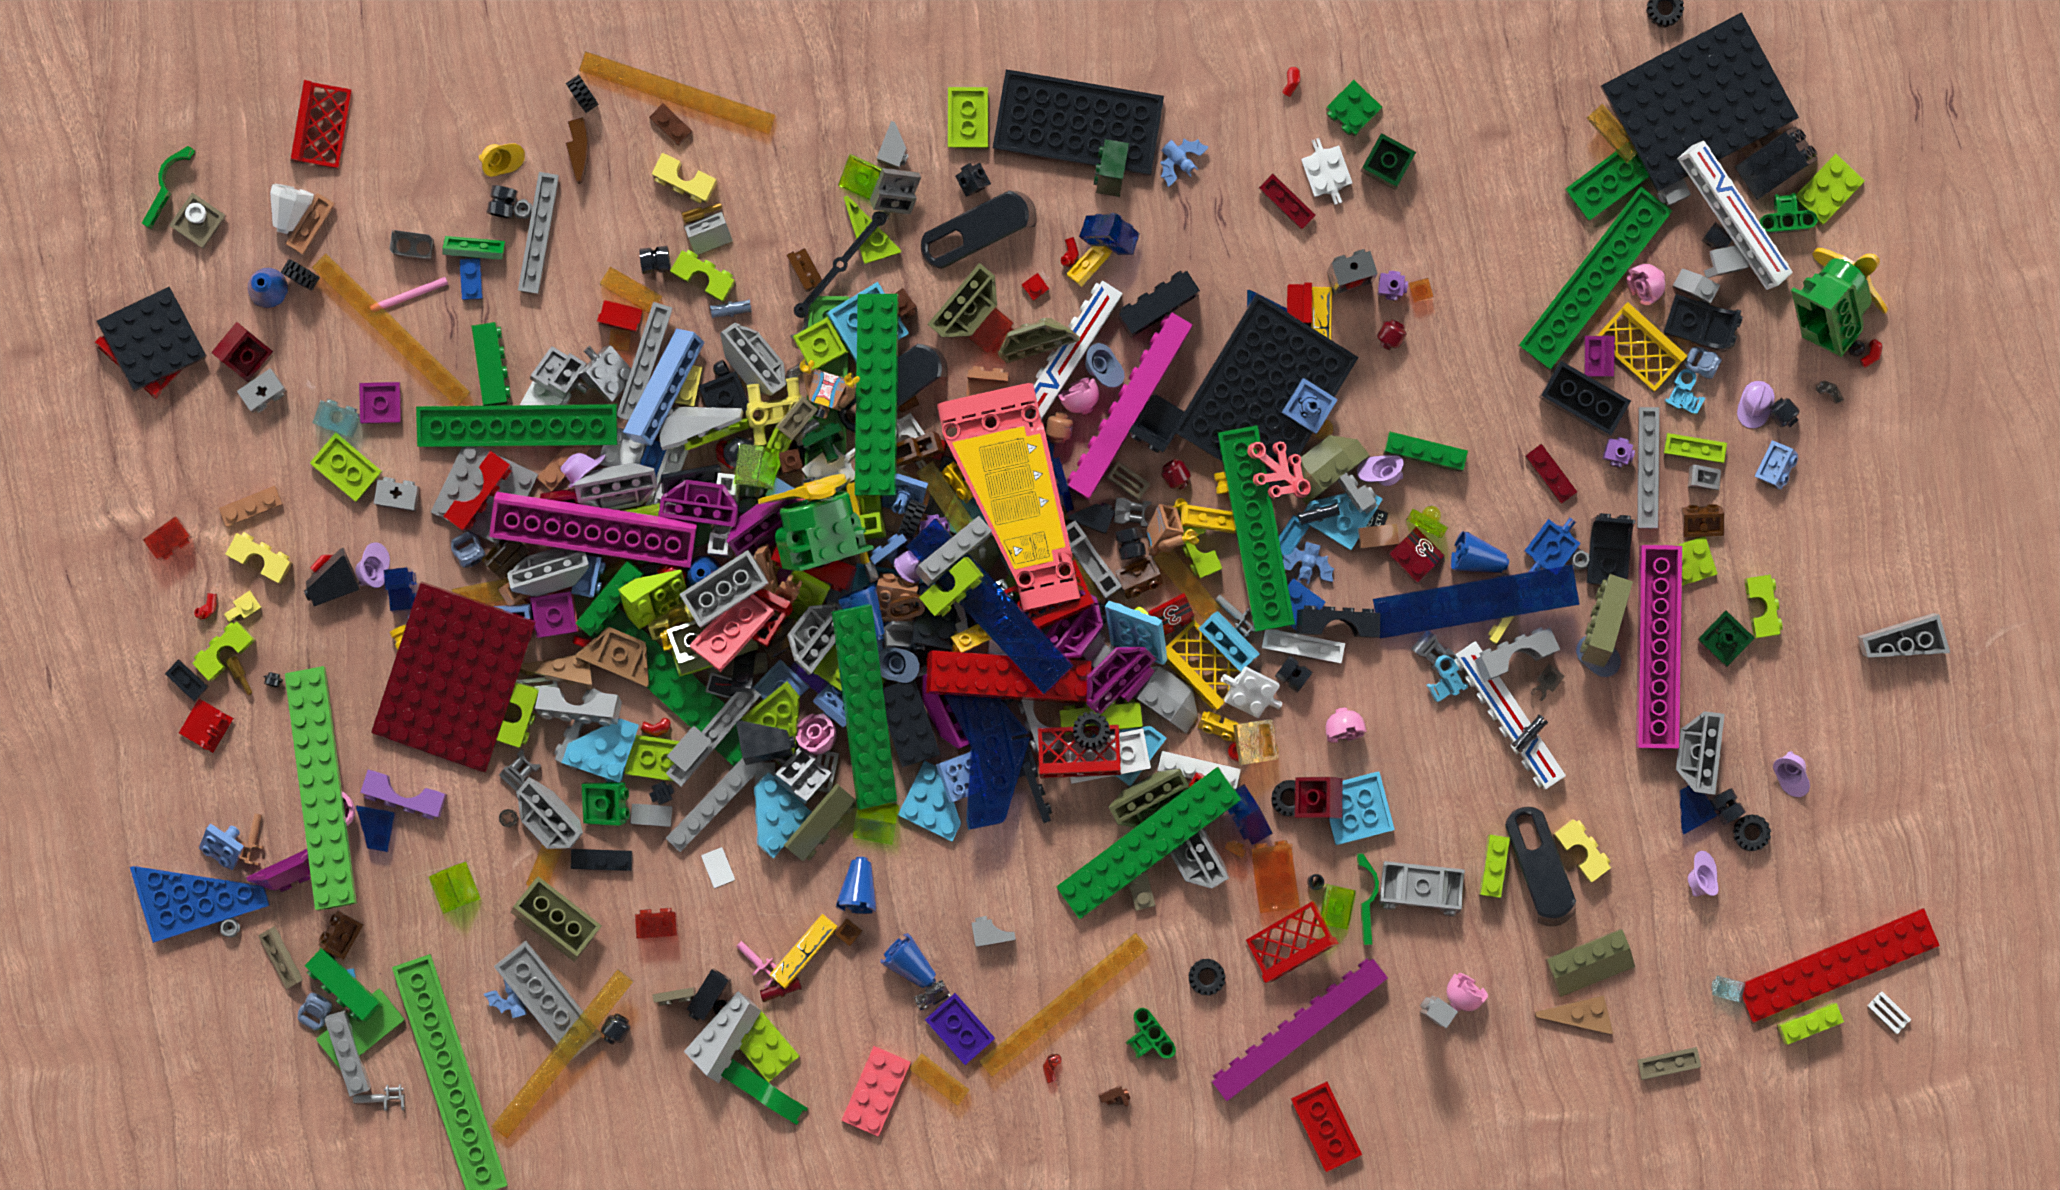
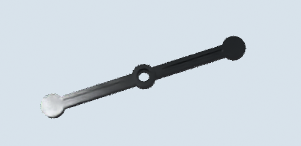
[794,211,887,318]

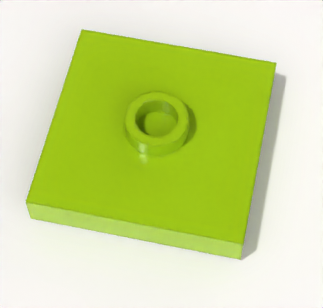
[793,317,848,371]

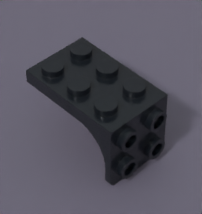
[1735,126,1818,200]
[1663,294,1743,352]
[1129,394,1184,453]
[1586,513,1636,585]
[906,582,957,660]

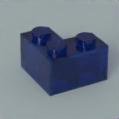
[1079,213,1140,255]
[383,567,417,612]
[1227,784,1273,845]

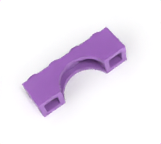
[360,769,447,820]

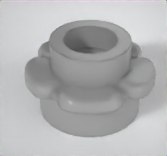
[513,199,533,219]
[1570,550,1589,570]
[220,918,240,938]

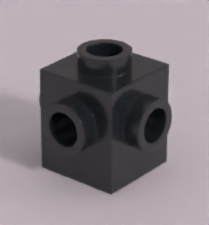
[955,163,991,197]

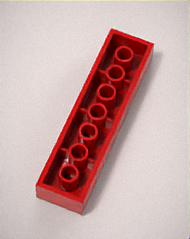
[926,650,1091,704]

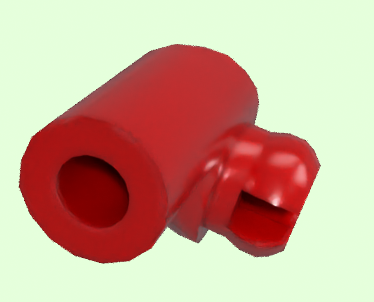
[1282,67,1301,97]
[1060,237,1079,267]
[1860,339,1883,368]
[715,441,734,470]
[310,554,333,572]
[194,593,217,620]
[641,718,671,736]

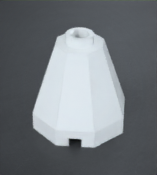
[270,184,314,234]

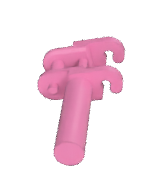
[736,941,776,988]

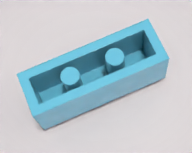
[1198,611,1260,672]

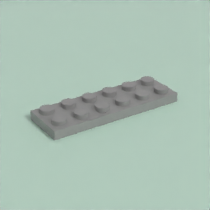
[494,941,602,1061]

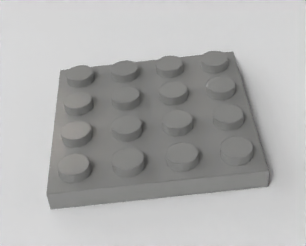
[431,446,539,544]

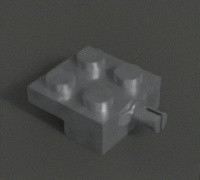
[870,168,921,219]
[579,345,631,403]
[530,346,589,400]
[774,746,832,804]

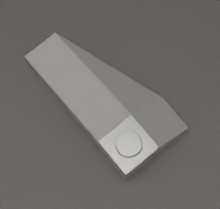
[659,407,743,450]

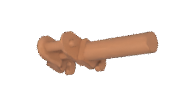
[238,813,264,866]

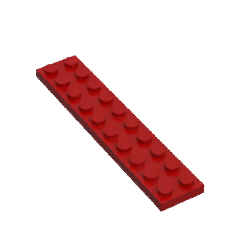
[1737,908,1940,1023]

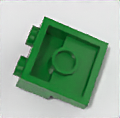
[1326,79,1382,137]
[581,782,630,826]

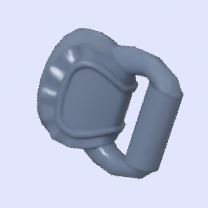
[1684,346,1722,379]
[451,531,485,568]
[297,993,332,1031]

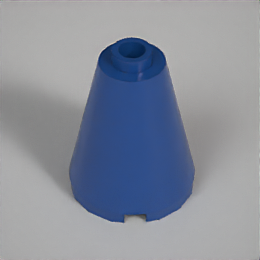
[248,268,288,308]
[1451,531,1509,573]
[685,556,722,588]
[838,584,885,641]
[836,857,876,914]
[880,933,936,988]

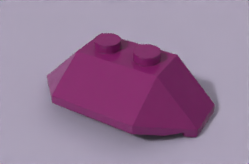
[658,480,739,527]
[727,499,798,557]
[1035,589,1104,660]
[1087,647,1156,715]
[922,674,978,749]
[246,849,311,893]

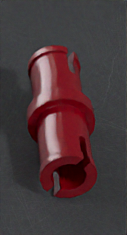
[760,977,802,1002]

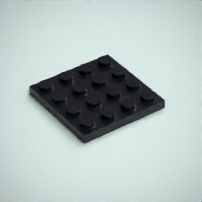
[96,286,207,392]

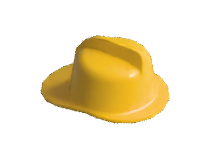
[479,143,525,177]

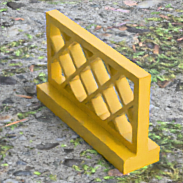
[1597,302,1687,391]
[1166,620,1241,712]

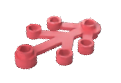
[1248,441,1311,498]

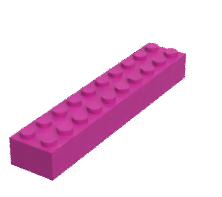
[1067,313,1193,501]
[489,492,698,568]
[1636,545,1682,748]

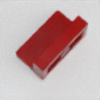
[1287,282,1312,325]
[597,300,643,333]

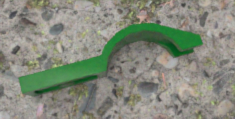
[141,146,195,230]
[1357,853,1379,945]
[721,1058,808,1125]

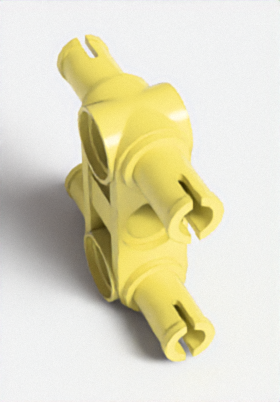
[746,377,802,446]

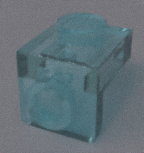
[1711,975,1745,1002]

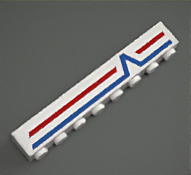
[1677,141,1793,290]
[1025,280,1123,420]
[1454,641,1566,790]

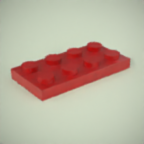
[1290,1081,1363,1172]

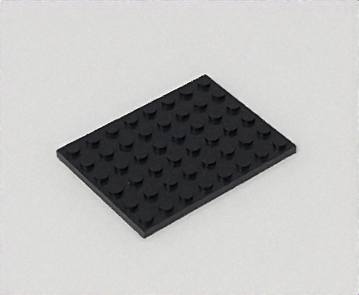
[1600,12,1799,192]
[1172,294,1359,494]

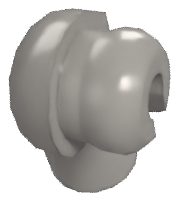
[794,418,819,446]

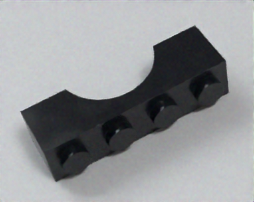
[1296,605,1380,638]

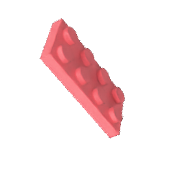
[689,594,774,672]
[841,1046,911,1137]

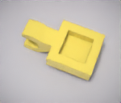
[224,591,262,622]

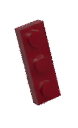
[1258,173,1316,230]
[1525,443,1578,504]

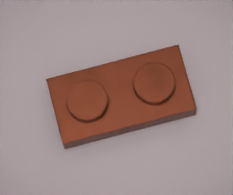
[649,103,692,146]

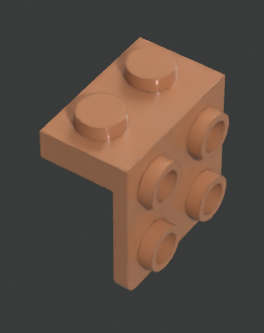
[966,366,1008,397]
[876,573,920,622]

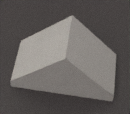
[1688,465,1721,490]
[630,804,672,827]

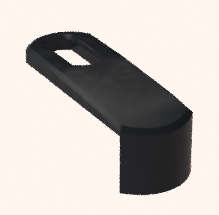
[921,190,1037,269]
[838,344,948,432]
[1505,806,1576,926]

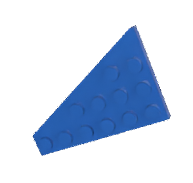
[130,866,270,943]

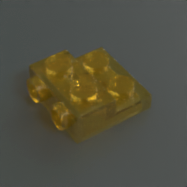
[1233,719,1279,765]

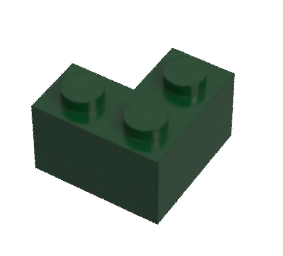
[1093,139,1129,197]

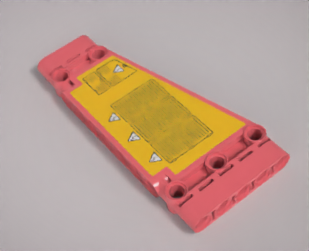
[937,383,1081,612]

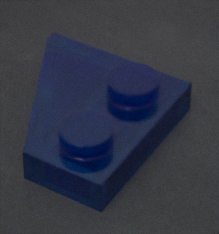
[1679,785,1718,835]

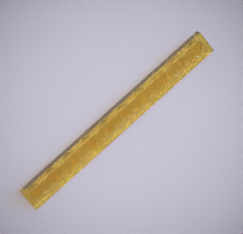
[579,51,776,135]
[312,253,471,406]
[979,932,1148,1077]
[491,968,633,1139]

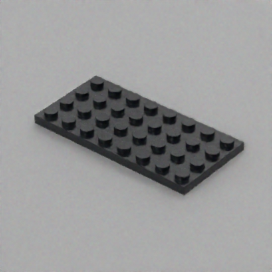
[992,69,1164,176]

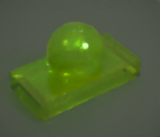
[1406,505,1448,538]

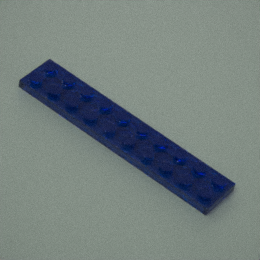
[906,518,1074,694]
[1373,564,1580,639]

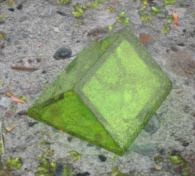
[838,154,882,200]
[733,444,780,490]
[853,803,900,845]
[429,861,481,914]
[1317,884,1356,930]

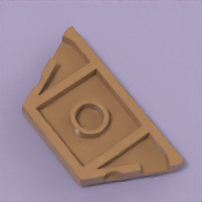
[575,627,649,687]

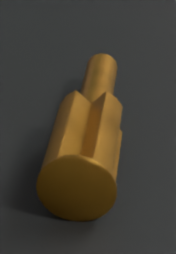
[681,203,723,224]
[226,656,253,695]

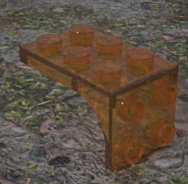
[1250,840,1300,913]

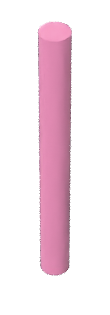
[370,277,448,313]

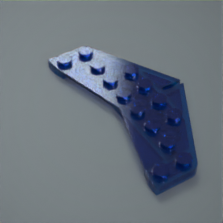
[944,695,1030,830]

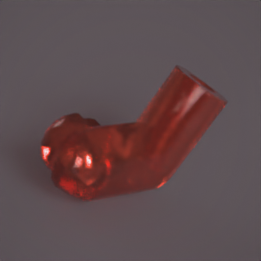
[1043,1054,1062,1084]

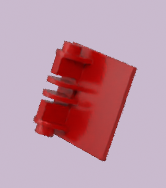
[179,698,234,753]

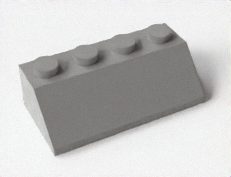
[680,550,769,628]

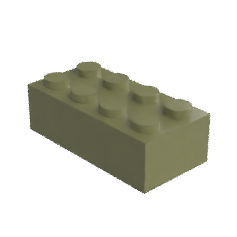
[1580,574,1633,667]

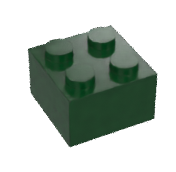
[1360,133,1416,190]

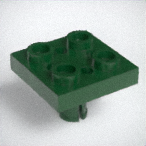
[802,423,845,464]
[1697,610,1755,667]

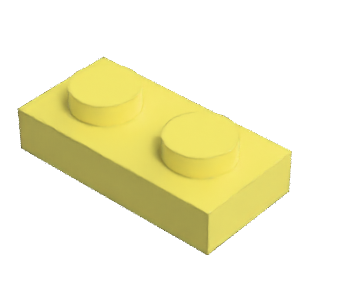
[674,365,703,407]
[1488,605,1518,644]

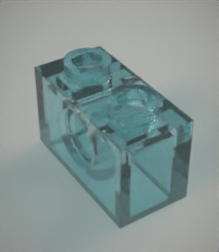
[312,399,360,438]

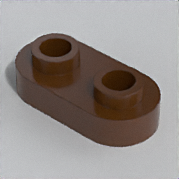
[886,594,926,622]

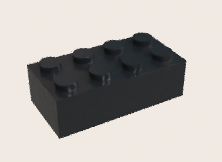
[1118,270,1200,338]
[1539,361,1631,438]
[883,679,941,768]

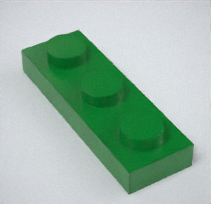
[442,236,505,260]

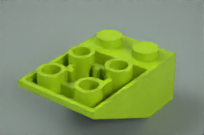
[618,570,687,629]

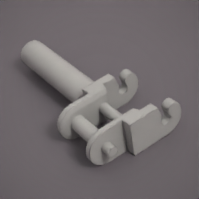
[1214,594,1254,638]
[353,1084,405,1111]

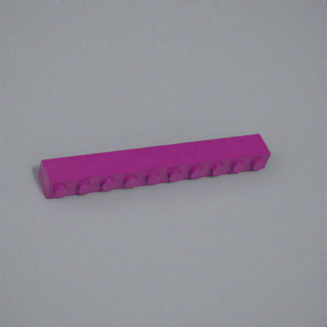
[1211,958,1388,1101]

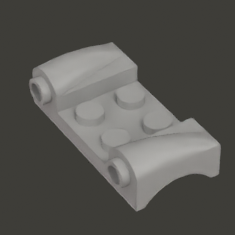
[1379,861,1465,916]

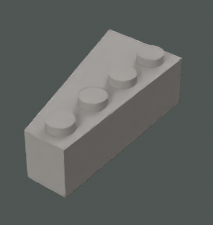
[1857,613,1950,658]
[684,991,761,1083]

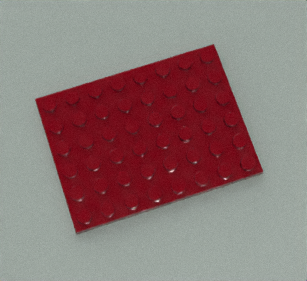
[371,581,536,773]

